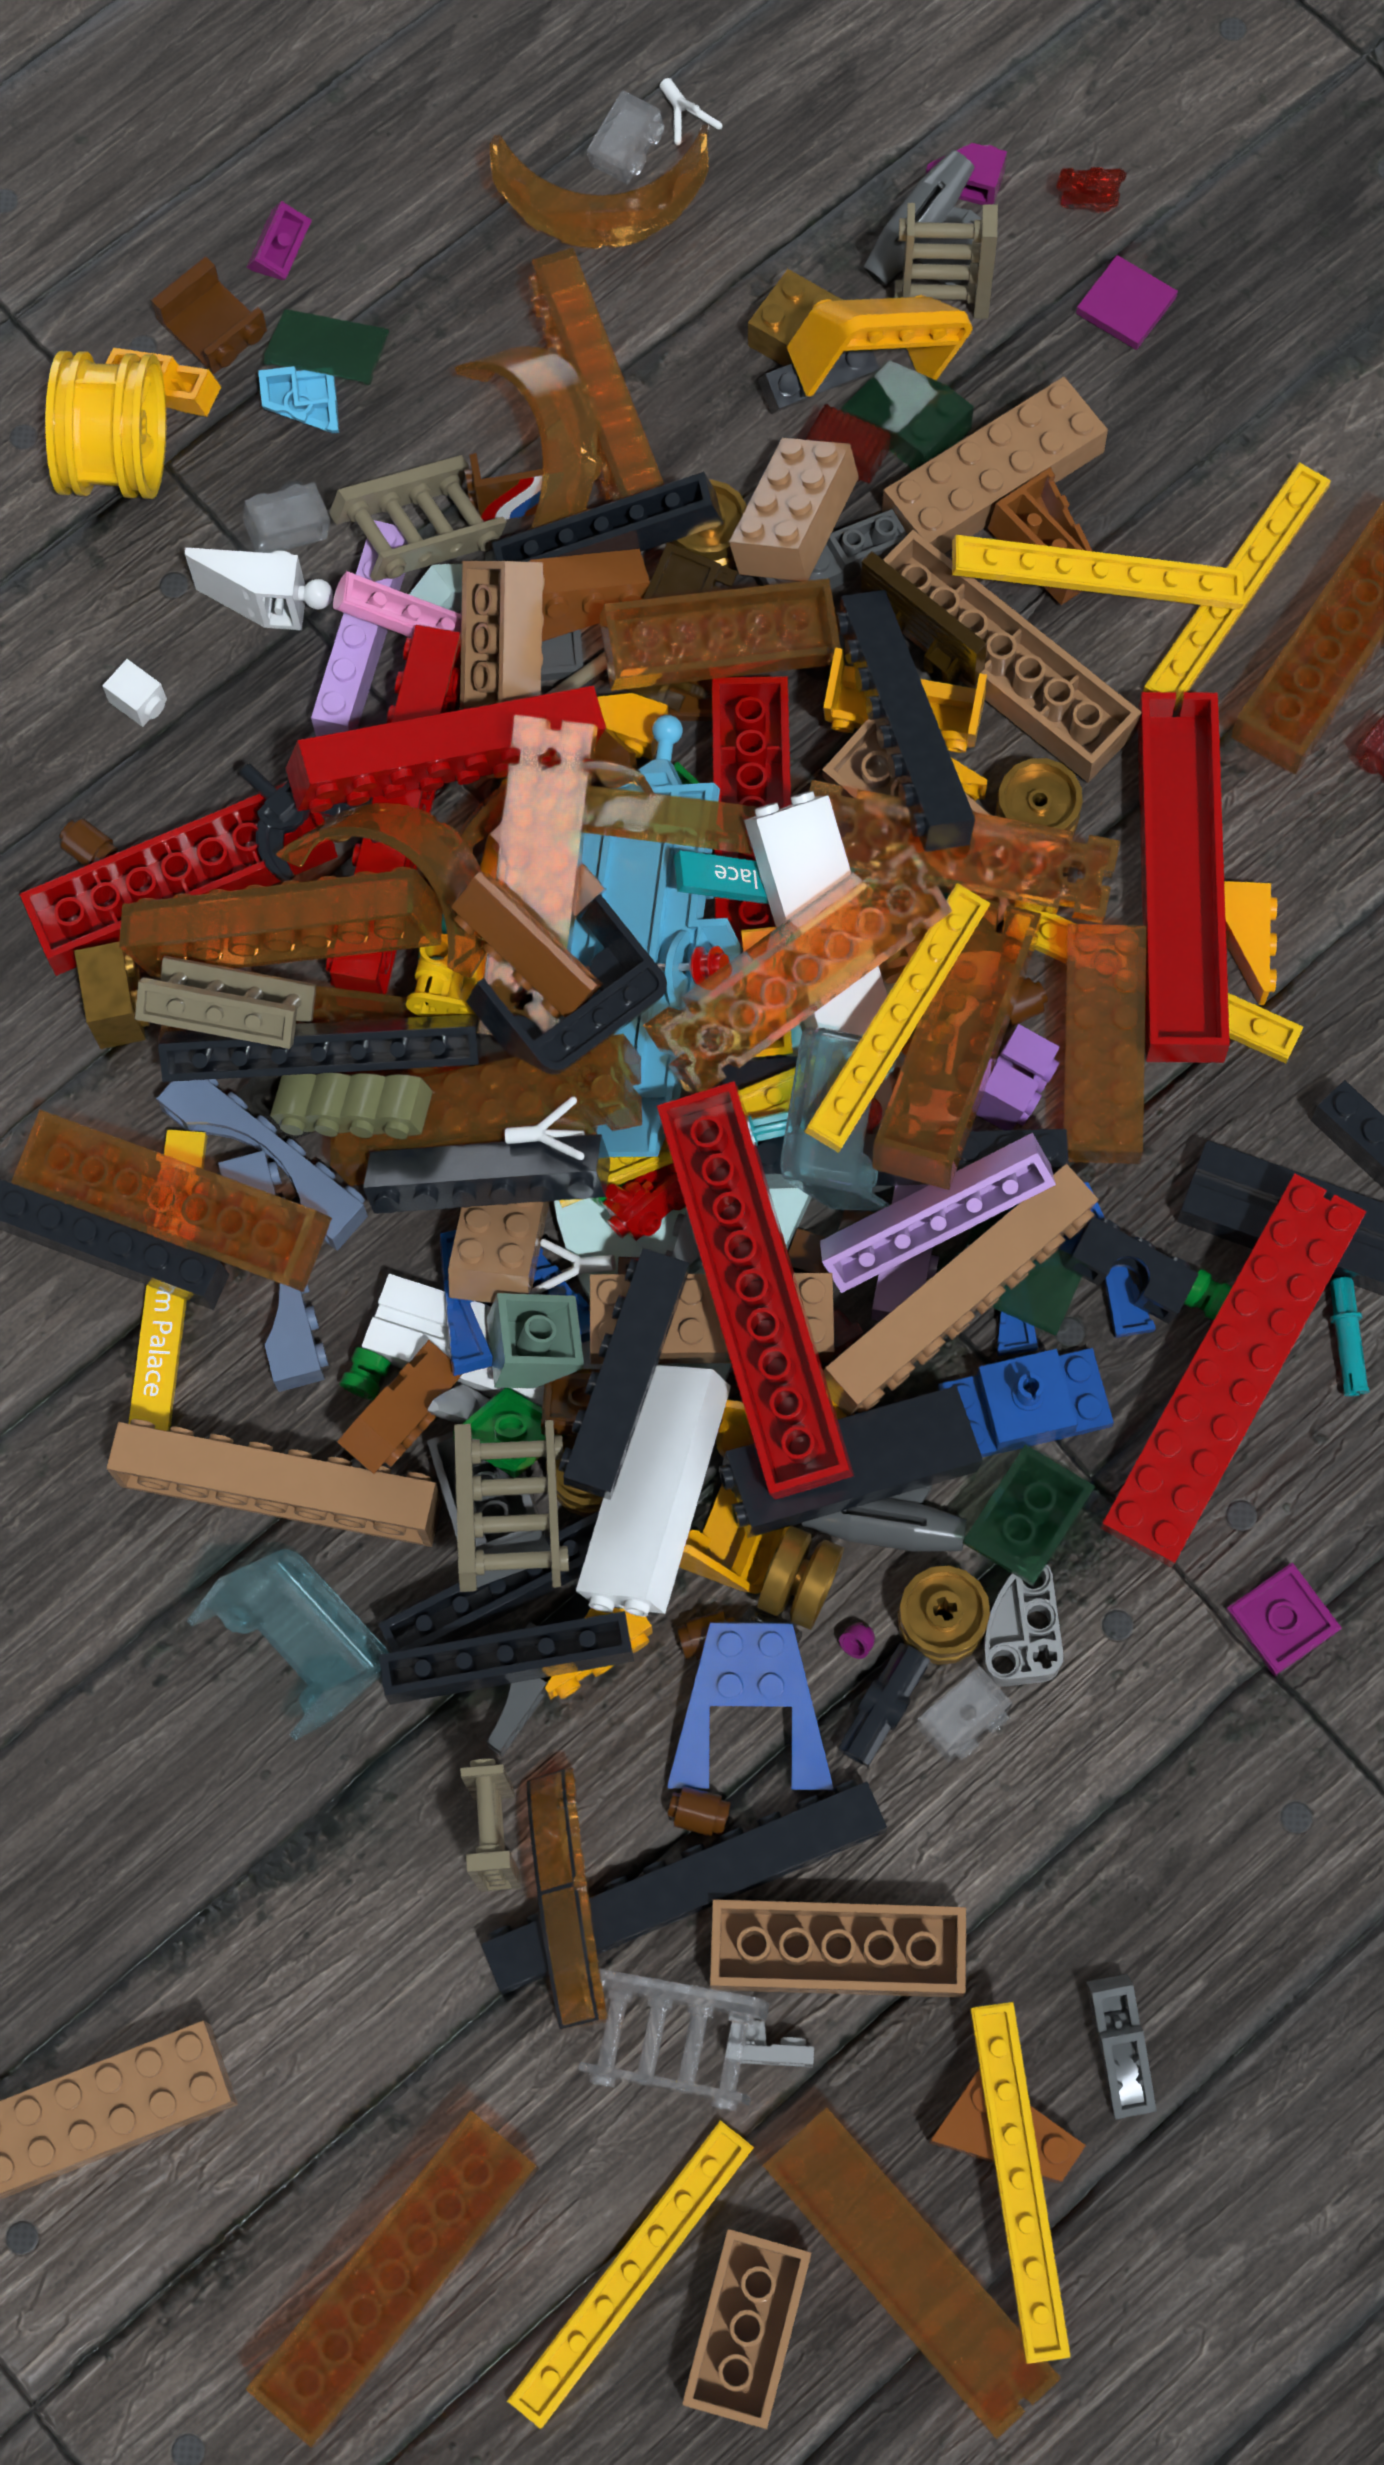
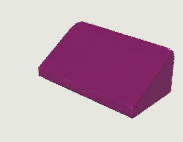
[246,201,312,281]

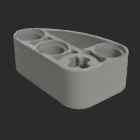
[982,1558,1063,1687]

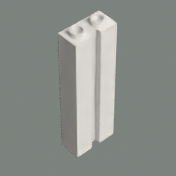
[744,791,887,1047]
[362,1274,602,1407]
[576,1365,731,1617]

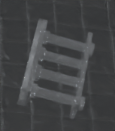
[578,1969,770,2111]

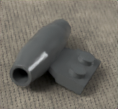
[863,150,998,286]
[802,1485,967,1552]

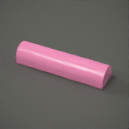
[333,571,462,638]

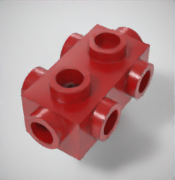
[603,1163,686,1241]

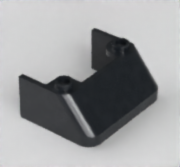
[466,894,667,1074]

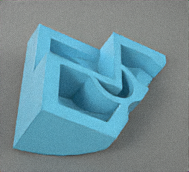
[258,366,339,433]

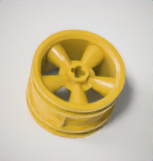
[45,351,167,499]

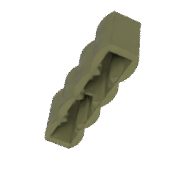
[270,1073,433,1139]

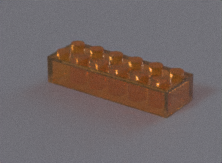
[599,578,841,691]
[1062,924,1146,1164]

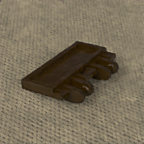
[609,542,747,712]
[861,551,987,686]

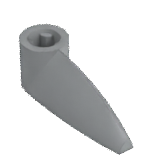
[427,1384,490,1424]

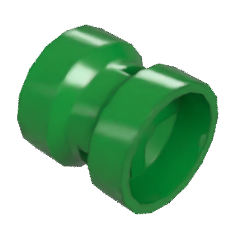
[1184,1268,1232,1321]
[339,1347,392,1401]

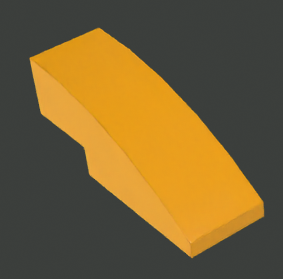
[105,348,221,417]

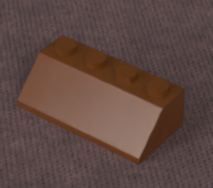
[451,871,604,1019]

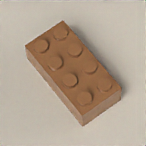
[729,438,859,582]
[460,561,545,710]
[448,1201,550,1303]
[682,2229,811,2429]

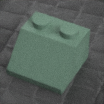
[487,1293,584,1389]

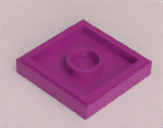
[1076,255,1178,350]
[1226,1562,1342,1677]

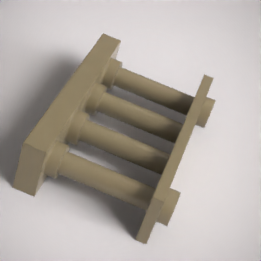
[895,203,998,319]
[329,455,507,582]
[135,956,317,1049]
[454,1420,569,1592]
[460,1759,521,1892]

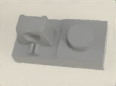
[728,2020,814,2068]

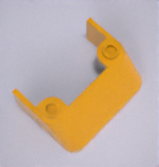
[787,295,973,396]
[823,648,987,753]
[679,1400,790,1594]

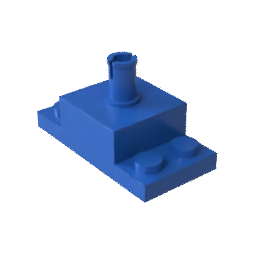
[937,1348,1114,1458]

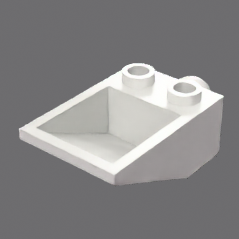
[185,548,333,630]

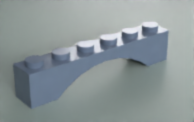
[156,1079,368,1251]
[218,1150,329,1392]

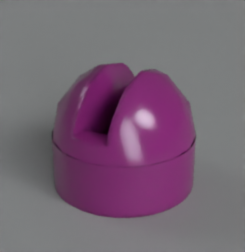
[839,1622,875,1659]

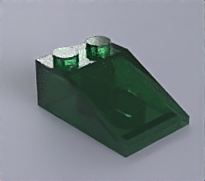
[841,361,974,470]
[962,1444,1095,1586]

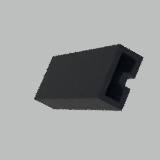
[1177,1140,1384,1296]
[719,1386,983,1538]

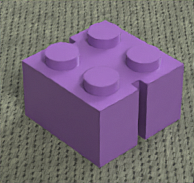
[969,1024,1060,1130]

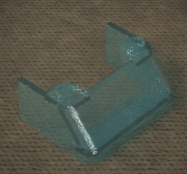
[780,1027,911,1211]
[187,1549,389,1740]

